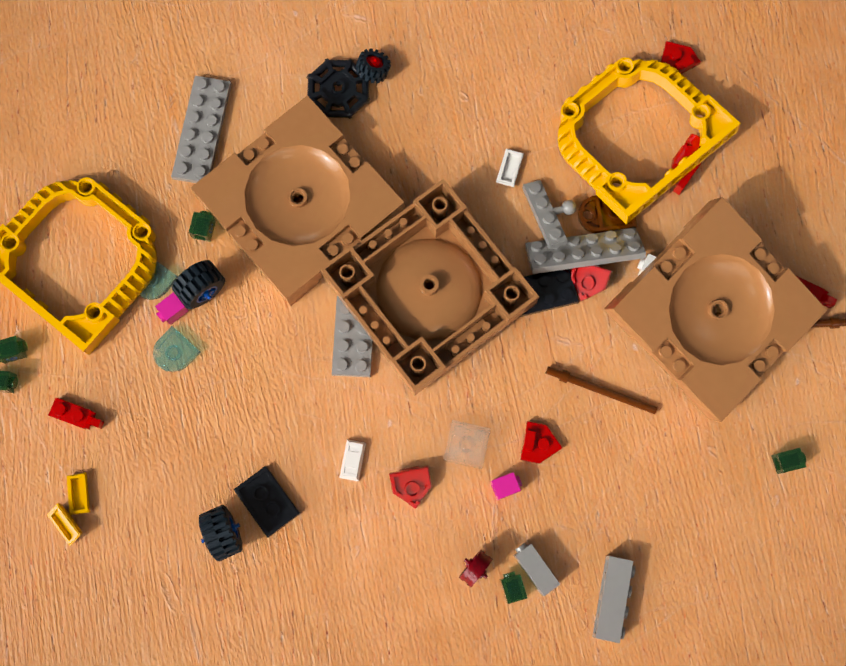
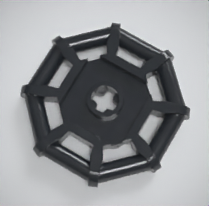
[306,58,370,119]

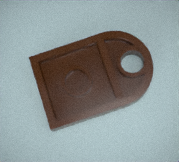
[578,195,637,233]

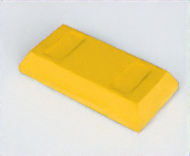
[67,473,90,515]
[47,503,82,546]

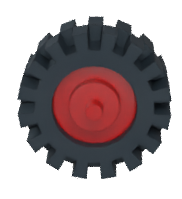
[356,48,391,83]

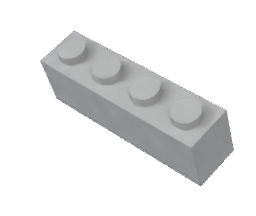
[592,556,635,643]

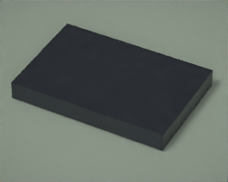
[233,466,301,538]

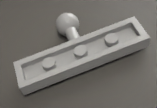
[522,180,576,249]

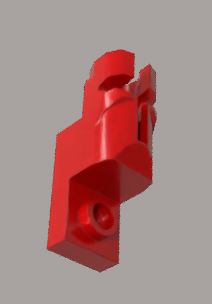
[671,134,703,195]

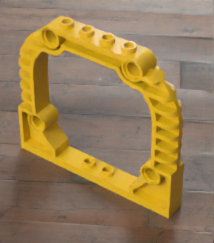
[558,57,741,224]
[0,177,157,355]

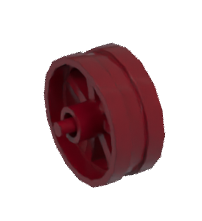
[459,550,493,587]

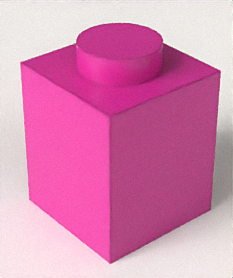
[155,292,189,325]
[490,472,522,500]

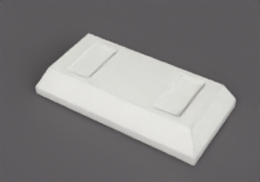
[496,149,524,187]
[339,439,366,481]

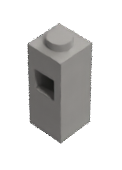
[513,543,560,596]

